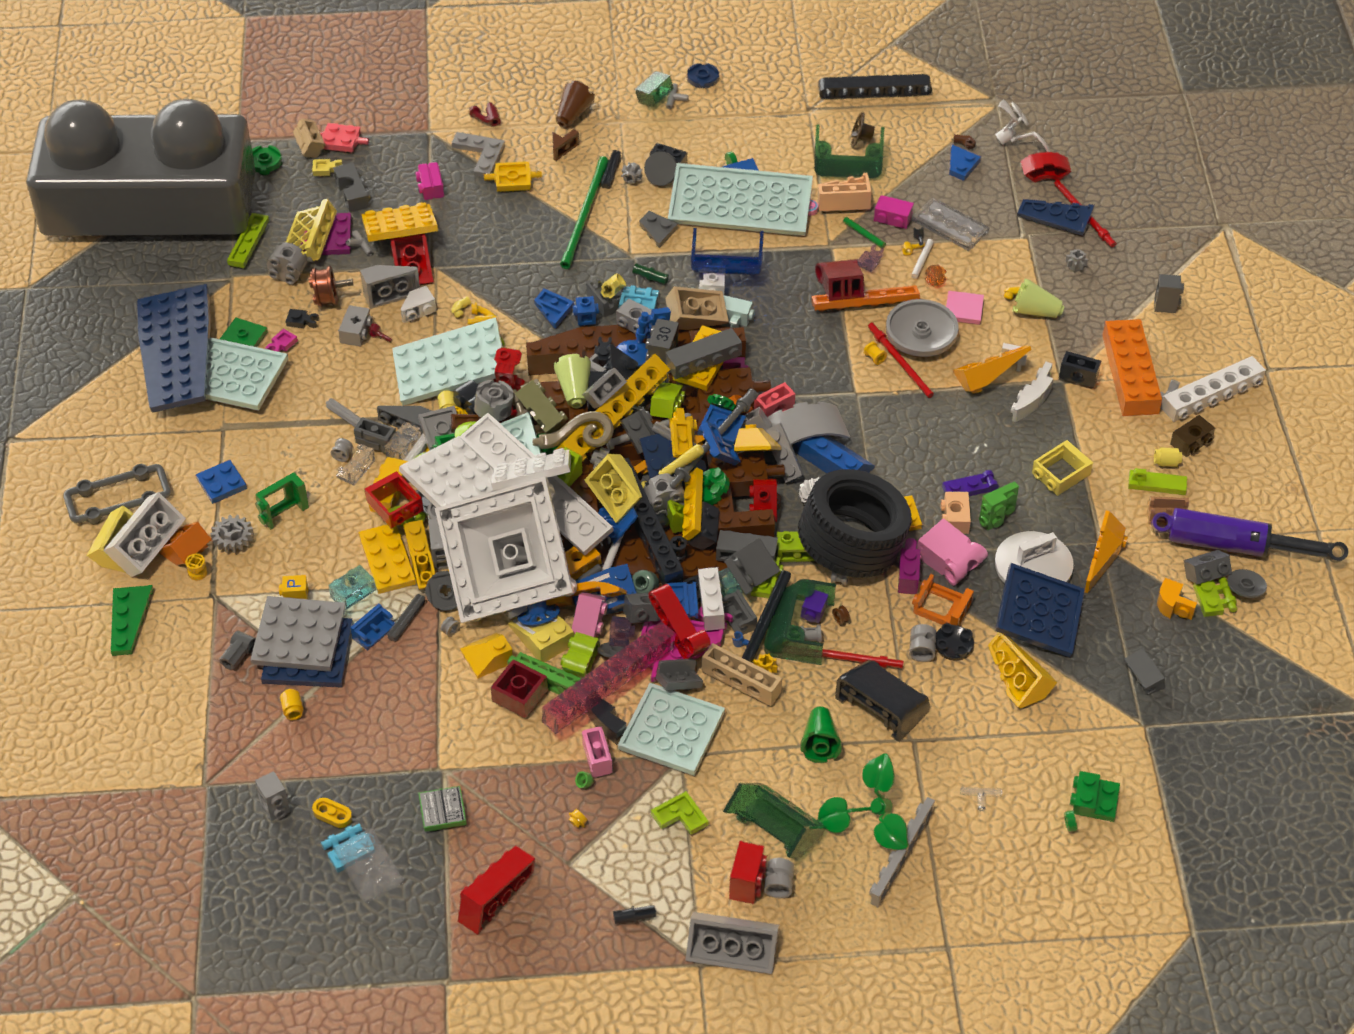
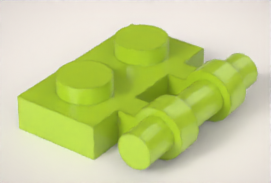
[1193,577,1237,617]

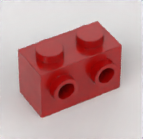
[749,479,777,522]

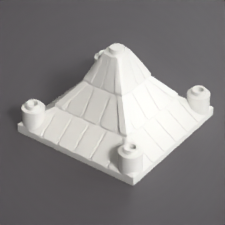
[435,477,577,623]

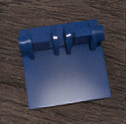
[598,507,638,544]

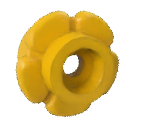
[569,809,588,828]

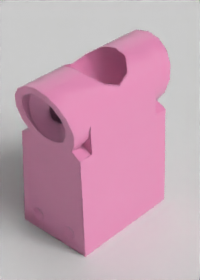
[917,518,988,586]

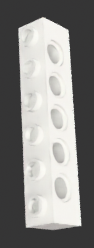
[1160,356,1266,422]

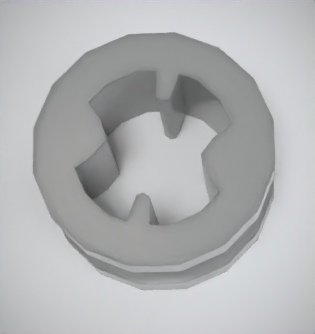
[441,616,460,637]

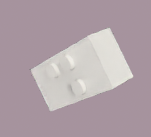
[103,492,186,577]

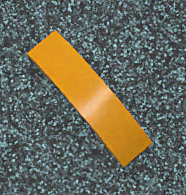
[546,581,627,607]

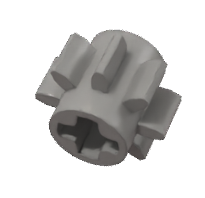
[621,162,643,184]
[1065,249,1088,271]
[590,447,610,469]

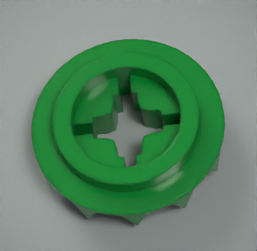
[707,394,737,411]

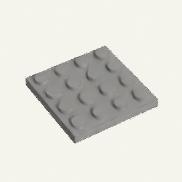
[250,596,346,671]

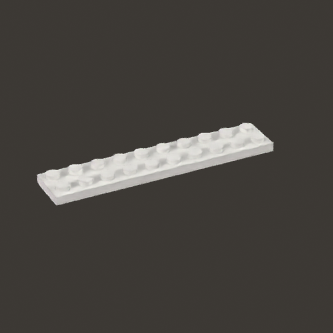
[459,413,614,555]

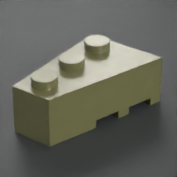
[515,380,569,434]

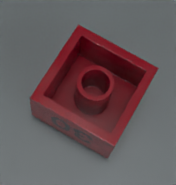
[490,659,548,719]

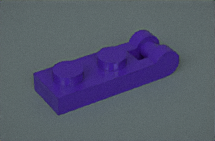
[942,470,999,496]

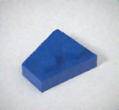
[949,145,981,181]
[534,288,574,328]

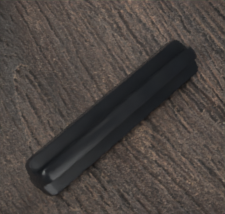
[601,150,621,189]

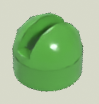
[575,771,594,788]

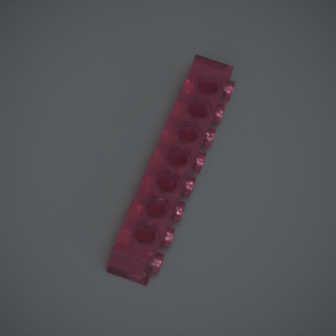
[542,622,675,734]

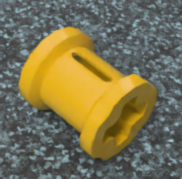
[864,341,887,365]

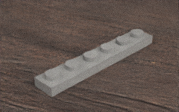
[869,797,935,907]

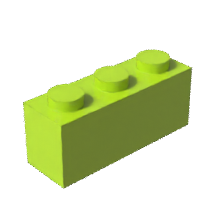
[650,382,685,418]

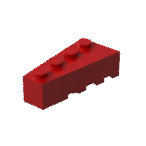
[458,845,536,935]

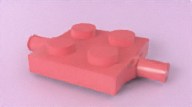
[320,123,369,152]

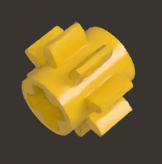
[753,654,778,673]

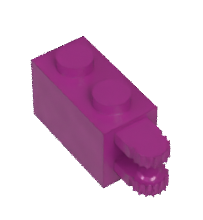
[898,538,920,594]

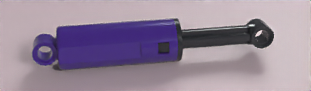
[1151,508,1349,563]

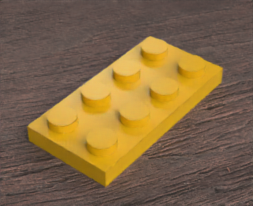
[673,325,723,391]
[358,524,416,594]

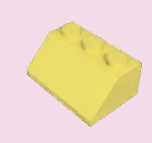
[87,506,134,573]

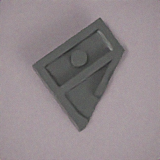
[639,211,678,248]

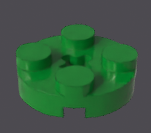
[252,145,282,175]
[702,468,730,505]

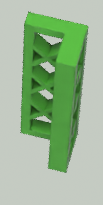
[507,652,590,703]

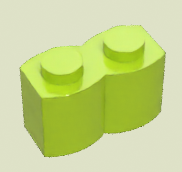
[560,632,600,679]

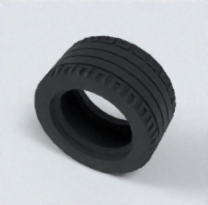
[798,469,912,578]

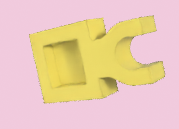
[313,159,342,176]

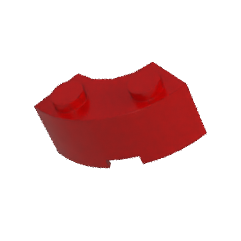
[1020,152,1072,183]

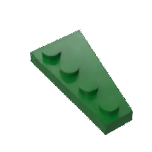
[111,585,154,656]

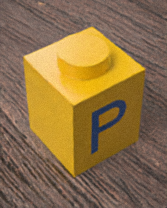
[279,575,308,599]

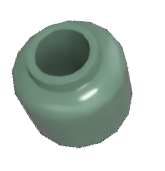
[632,570,659,593]

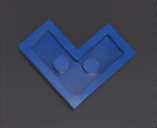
[701,422,740,466]

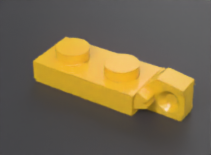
[670,408,693,458]

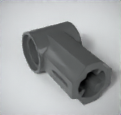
[219,631,256,670]

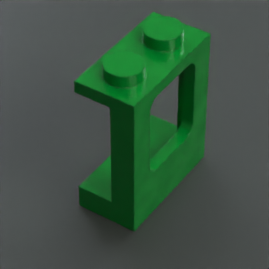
[255,472,309,530]

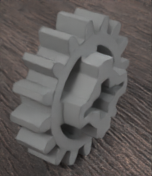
[210,515,254,553]

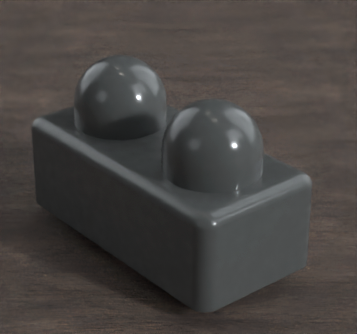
[26,98,256,236]

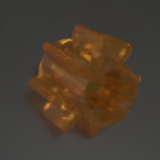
[925,264,947,287]

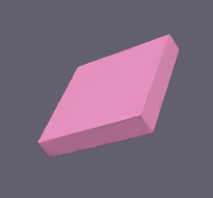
[946,291,984,325]

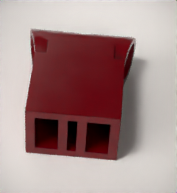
[815,259,864,301]

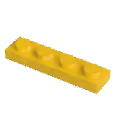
[682,468,703,540]

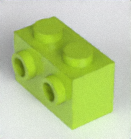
[777,531,815,562]

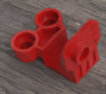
[493,347,526,391]

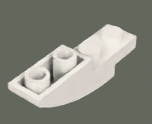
[1011,361,1053,422]

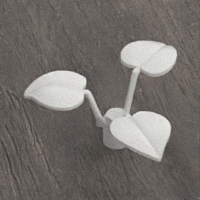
[995,100,1050,152]

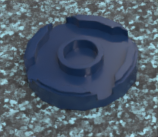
[687,63,719,88]

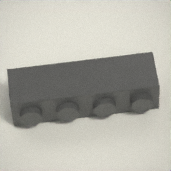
[665,328,742,379]

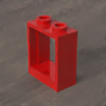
[364,471,424,529]

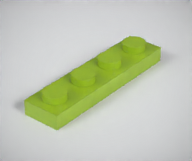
[227,213,269,268]

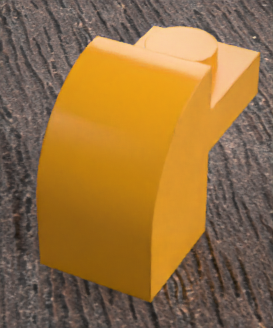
[1157,578,1197,620]

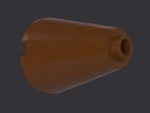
[556,80,595,128]

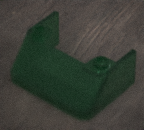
[814,124,884,178]
[764,579,836,665]
[723,782,826,859]

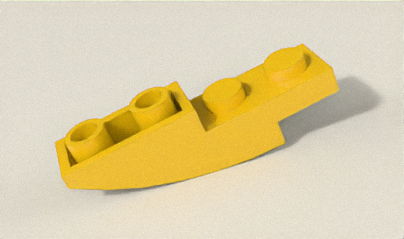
[403,520,435,590]

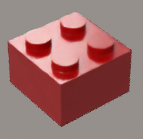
[729,841,768,905]

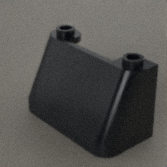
[835,660,930,742]

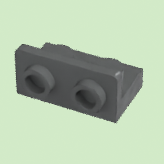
[620,408,657,454]

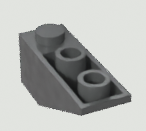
[377,406,432,437]

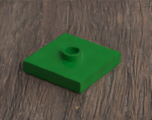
[220,317,268,347]

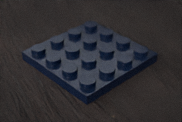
[995,563,1085,657]
[261,618,353,688]

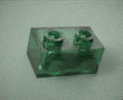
[635,71,674,107]

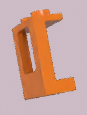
[912,574,974,626]

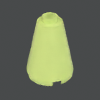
[1012,278,1064,318]
[554,354,591,408]

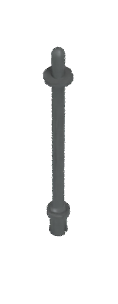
[670,389,758,488]

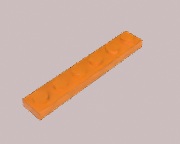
[812,285,920,311]

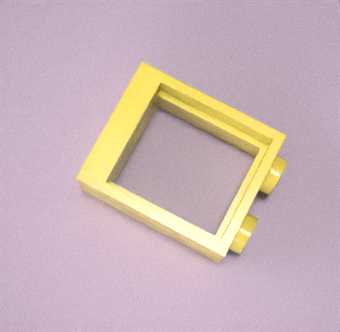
[1032,440,1093,496]

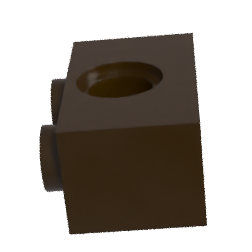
[1170,415,1215,457]

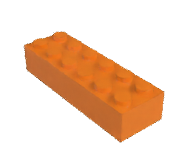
[1102,319,1162,416]

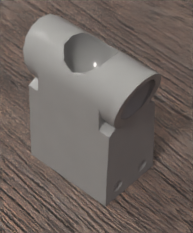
[427,502,448,571]

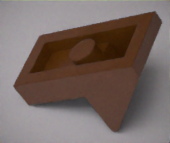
[552,129,579,161]

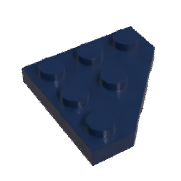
[639,434,707,486]

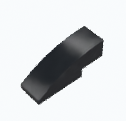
[581,687,627,745]

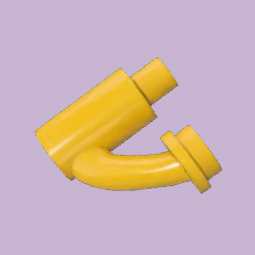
[468,302,497,325]

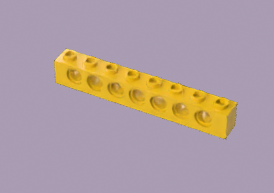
[555,353,670,461]

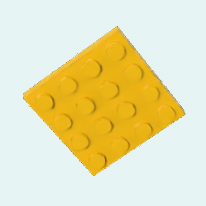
[361,202,438,242]

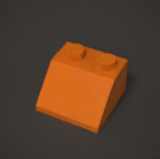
[158,521,212,565]

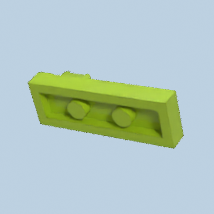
[1128,468,1187,495]

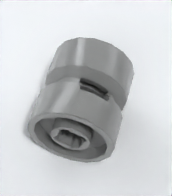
[909,624,936,662]
[764,858,794,898]

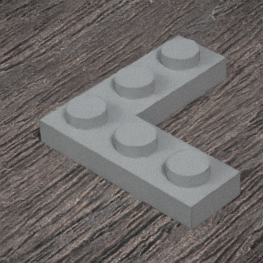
[452,132,505,178]
[736,423,804,483]

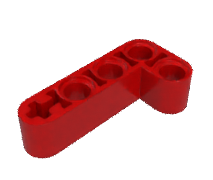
[648,584,711,659]

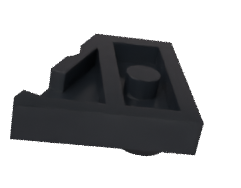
[606,344,638,378]

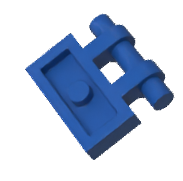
[635,307,671,343]

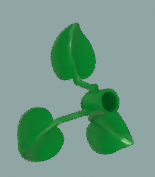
[818,753,909,850]

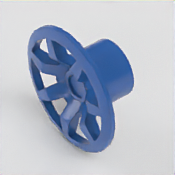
[517,601,560,625]

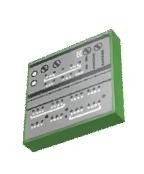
[419,786,467,832]

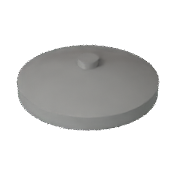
[886,299,958,357]

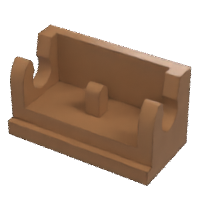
[1147,496,1189,525]

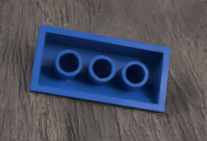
[793,435,875,473]

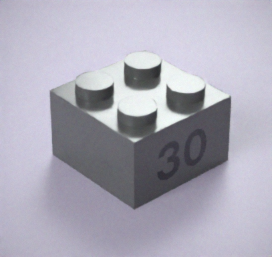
[645,319,679,374]

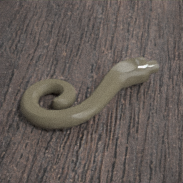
[532,411,614,449]

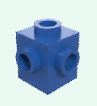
[573,296,599,326]

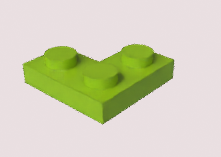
[651,791,709,835]

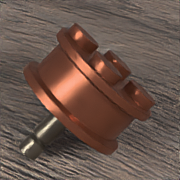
[309,266,354,307]

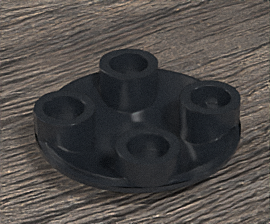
[935,623,974,659]

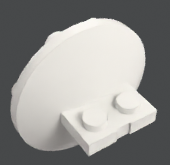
[995,531,1073,583]

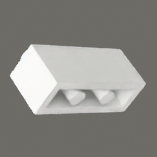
[698,567,725,631]

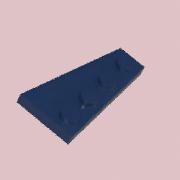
[1017,199,1095,236]

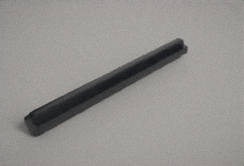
[742,570,791,663]

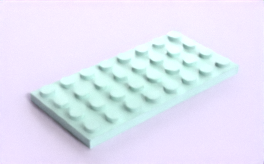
[668,163,813,236]

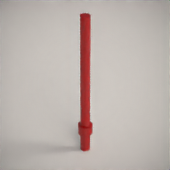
[1054,180,1117,248]
[868,322,934,398]
[784,643,904,669]

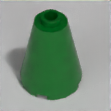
[800,707,842,763]

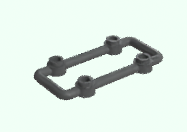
[63,464,171,524]

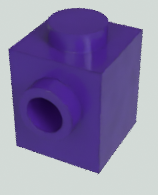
[801,588,829,623]

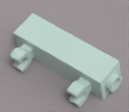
[691,287,755,328]

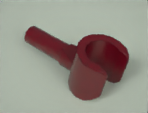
[369,323,392,342]

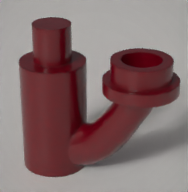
[469,102,501,127]

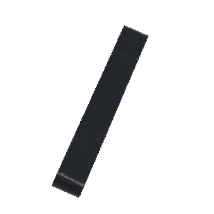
[818,74,932,100]

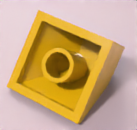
[734,424,782,452]
[460,633,513,679]

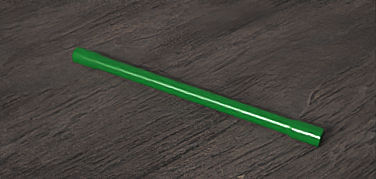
[560,156,609,269]

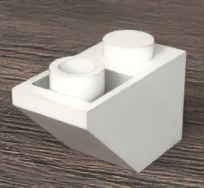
[401,286,436,323]

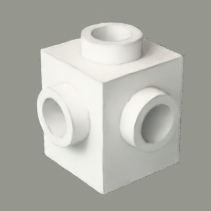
[699,273,725,295]

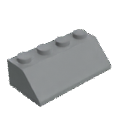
[685,912,779,974]

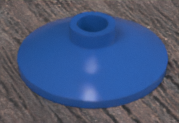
[616,340,648,367]

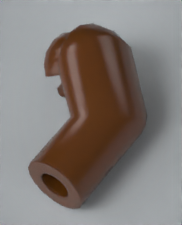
[953,134,976,149]

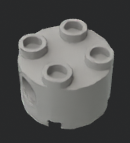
[267,242,308,285]
[474,380,513,421]
[644,473,684,515]

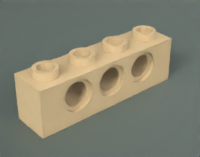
[702,643,782,706]

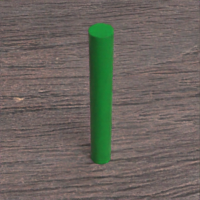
[843,217,886,249]

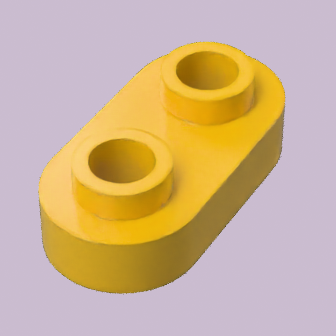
[312,798,352,828]

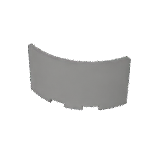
[768,402,850,445]

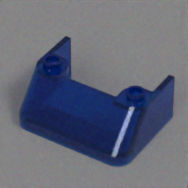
[691,228,764,276]

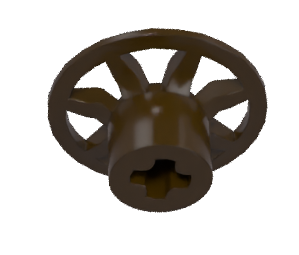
[851,112,875,148]

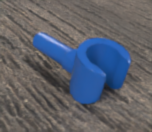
[732,631,760,647]

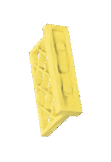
[286,199,337,261]

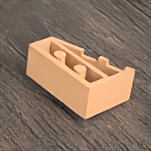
[817,173,871,212]

